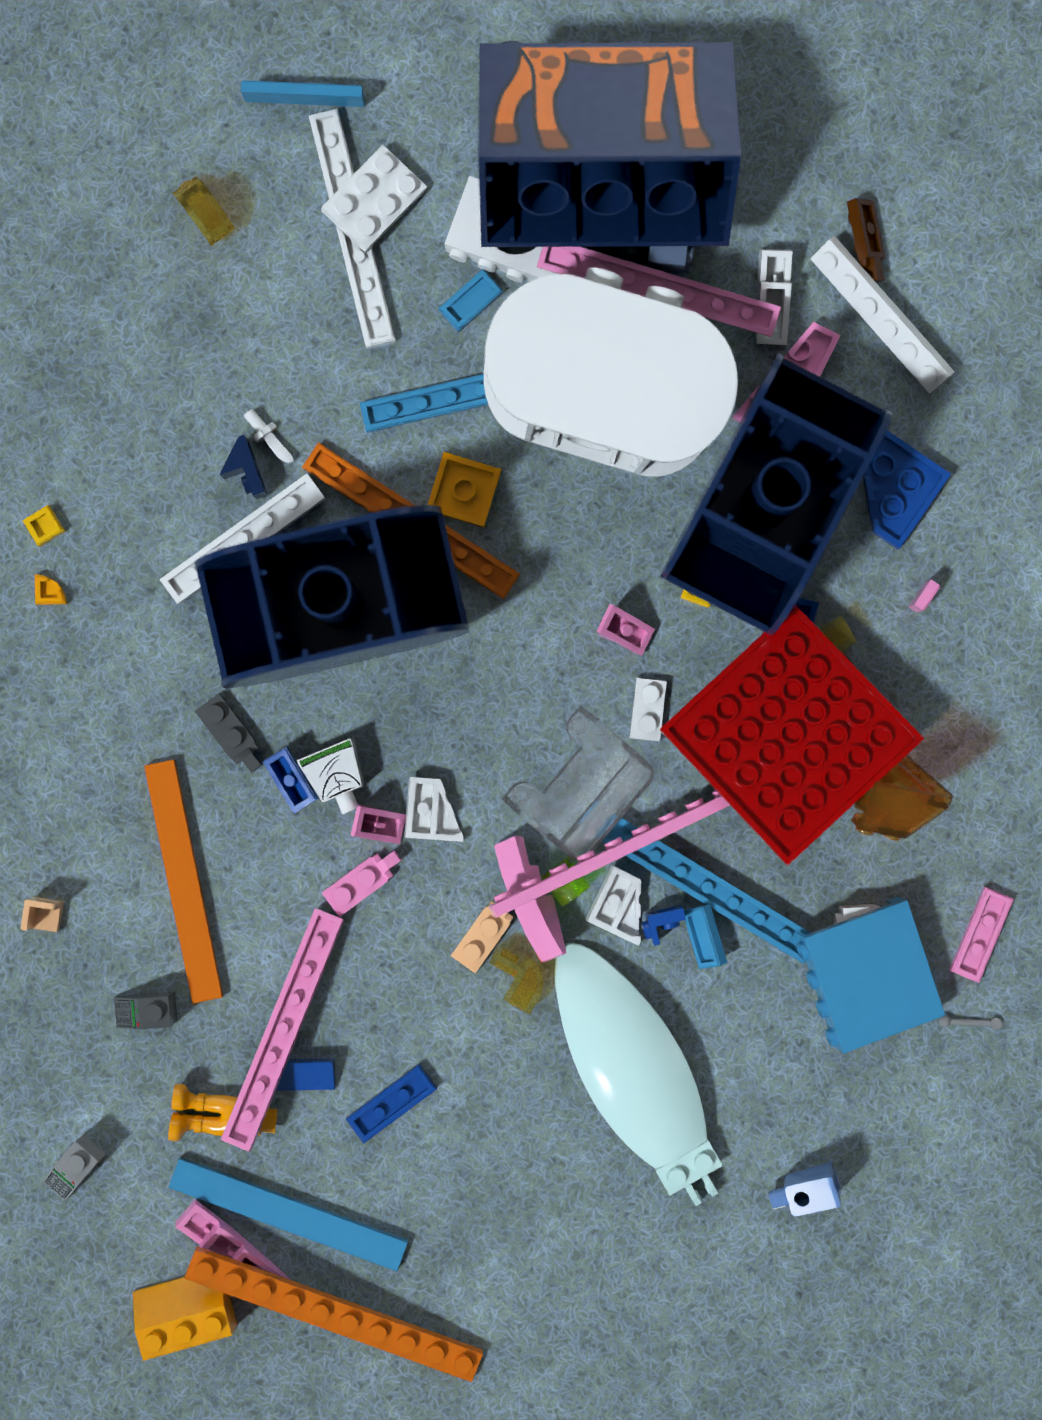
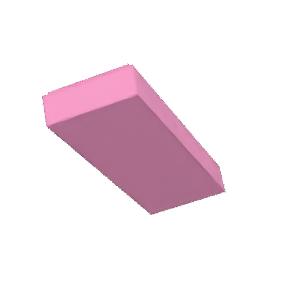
[949,887,1014,983]

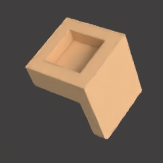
[20,897,64,932]

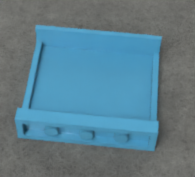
[796,896,945,1054]

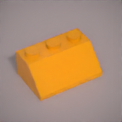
[133,1276,238,1361]

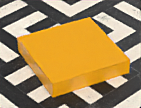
[427,452,501,528]

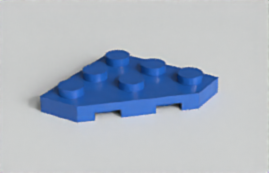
[862,430,951,550]

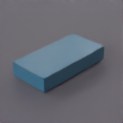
[438,269,503,333]
[684,904,727,969]

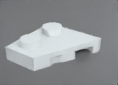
[404,777,464,842]
[585,865,641,946]

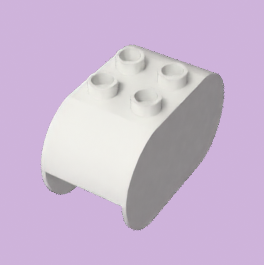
[483,267,738,477]

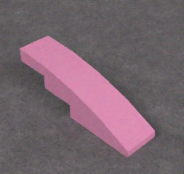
[494,836,566,962]
[175,1199,289,1279]

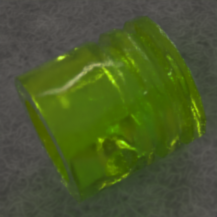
[541,856,591,907]

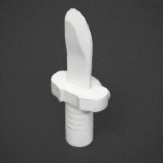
[244,409,294,463]

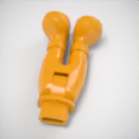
[168,1084,278,1142]

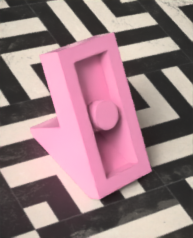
[597,604,655,656]

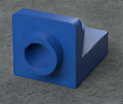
[642,905,686,946]

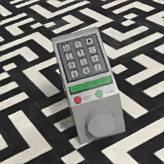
[43,1134,106,1201]

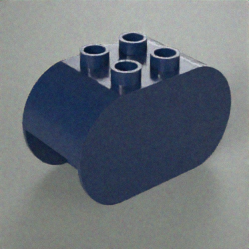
[660,352,892,635]
[194,505,470,688]

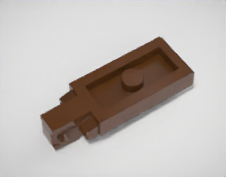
[847,198,885,283]

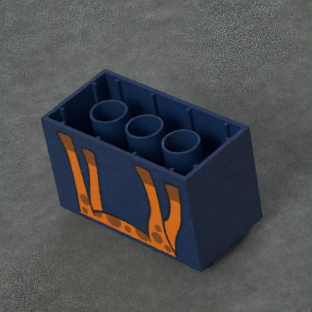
[478,40,741,247]

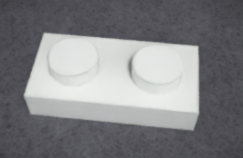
[629,678,667,741]

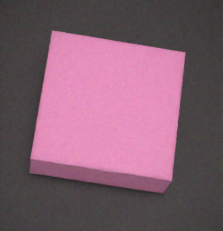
[908,579,940,613]

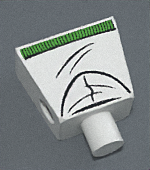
[297,738,364,814]

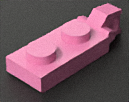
[322,850,402,917]

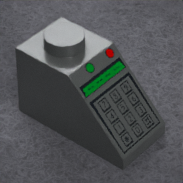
[114,992,178,1030]

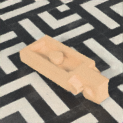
[451,901,514,973]

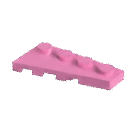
[732,322,841,422]

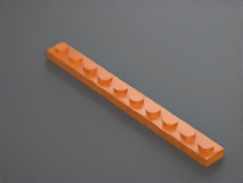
[184,1246,483,1382]

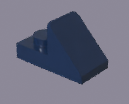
[220,435,268,500]

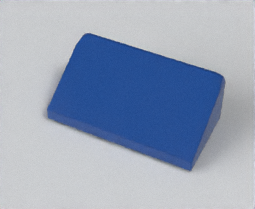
[263,746,319,814]
[276,1058,335,1091]

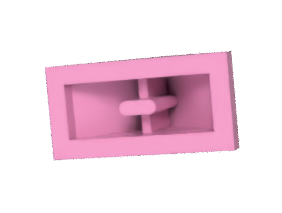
[351,804,406,844]

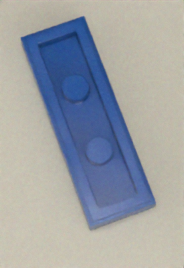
[346,1063,437,1144]

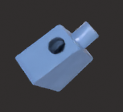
[768,1161,841,1216]

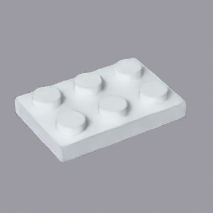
[321,145,427,253]

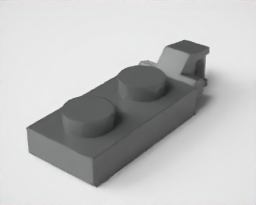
[195,693,263,772]

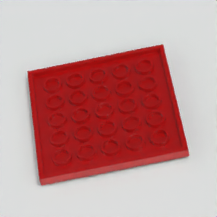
[660,605,925,866]

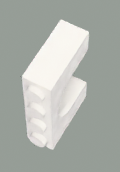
[445,176,557,283]

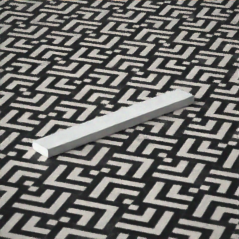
[309,108,396,349]

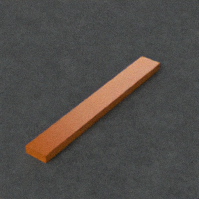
[302,442,520,600]
[144,760,224,1004]

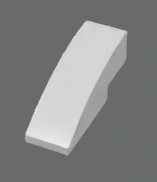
[756,249,793,345]

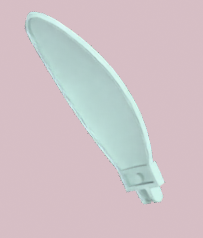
[554,942,723,1206]

